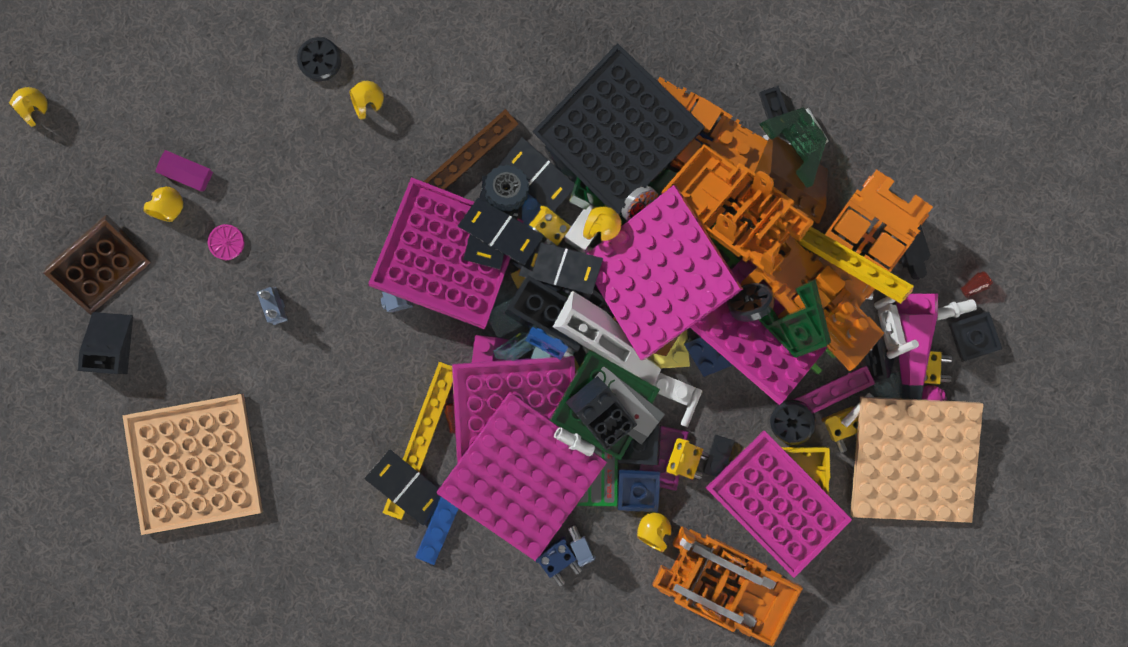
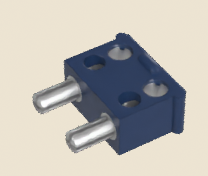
[536,537,582,586]

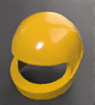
[349,81,384,120]
[9,87,48,127]
[143,186,183,222]
[583,207,621,241]
[637,513,671,552]

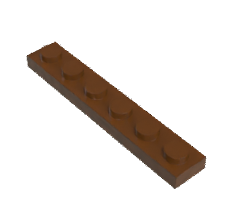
[423,109,518,190]

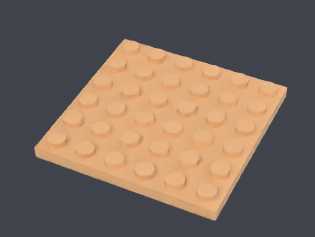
[123,394,263,535]
[850,397,983,523]

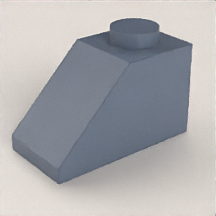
[381,292,413,313]

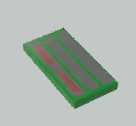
[577,446,618,506]

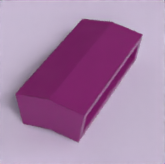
[155,150,213,191]

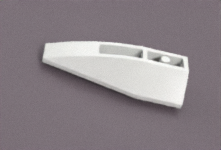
[553,291,661,385]

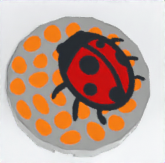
[622,186,658,221]

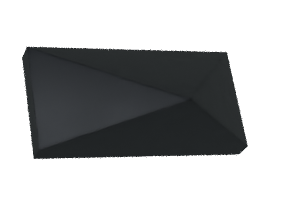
[865,339,895,381]

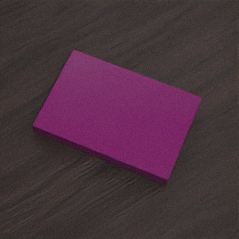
[639,426,689,491]

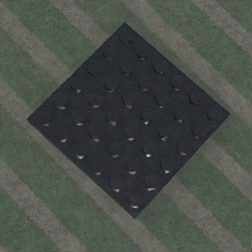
[532,43,705,215]

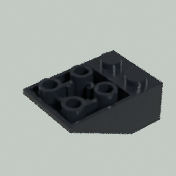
[77,312,133,374]
[566,376,637,451]

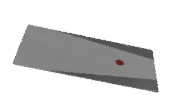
[596,367,665,444]

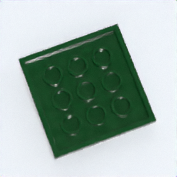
[550,350,660,460]

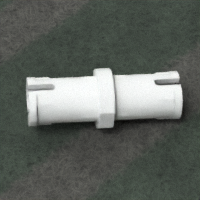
[937,299,977,321]
[554,428,595,456]

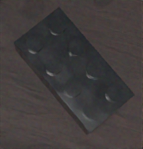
[504,275,581,355]

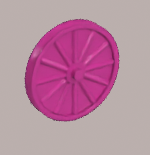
[208,224,245,260]

